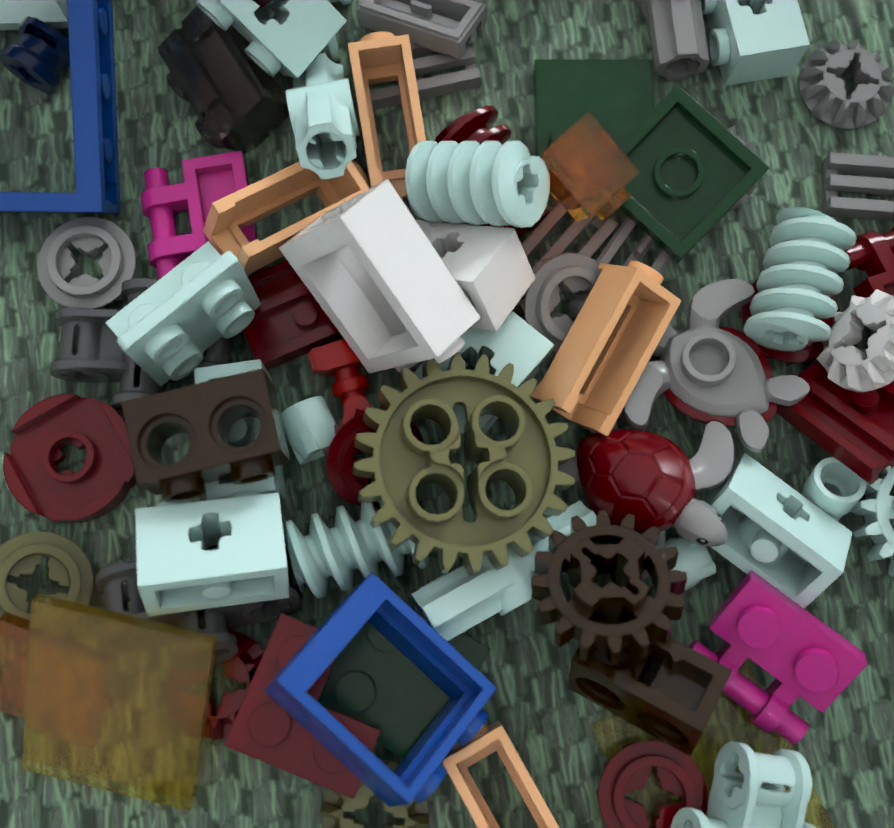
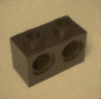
[121,368,291,501]
[568,636,732,756]

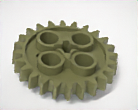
[352,352,575,575]

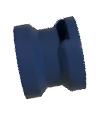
[0,16,70,95]

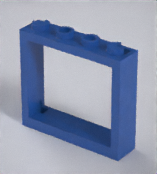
[0,0,120,214]

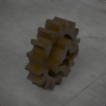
[531,510,687,665]

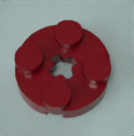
[3,394,137,523]

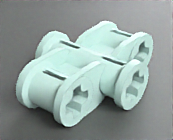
[670,741,816,828]

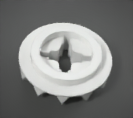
[817,289,894,392]

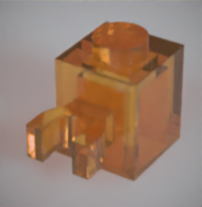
[538,112,640,222]

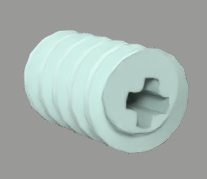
[405,141,550,228]
[743,207,857,352]
[285,502,429,599]

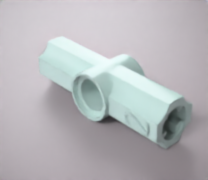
[286,53,360,180]
[409,500,597,642]

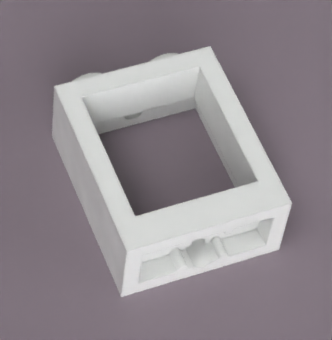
[279,179,481,374]

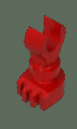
[307,339,373,425]

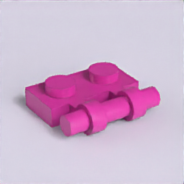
[141,150,263,280]
[688,570,868,745]

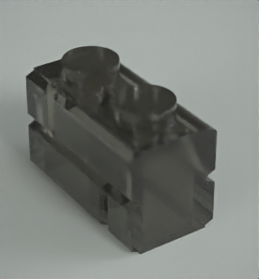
[157,6,289,154]

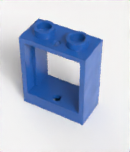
[264,572,497,807]

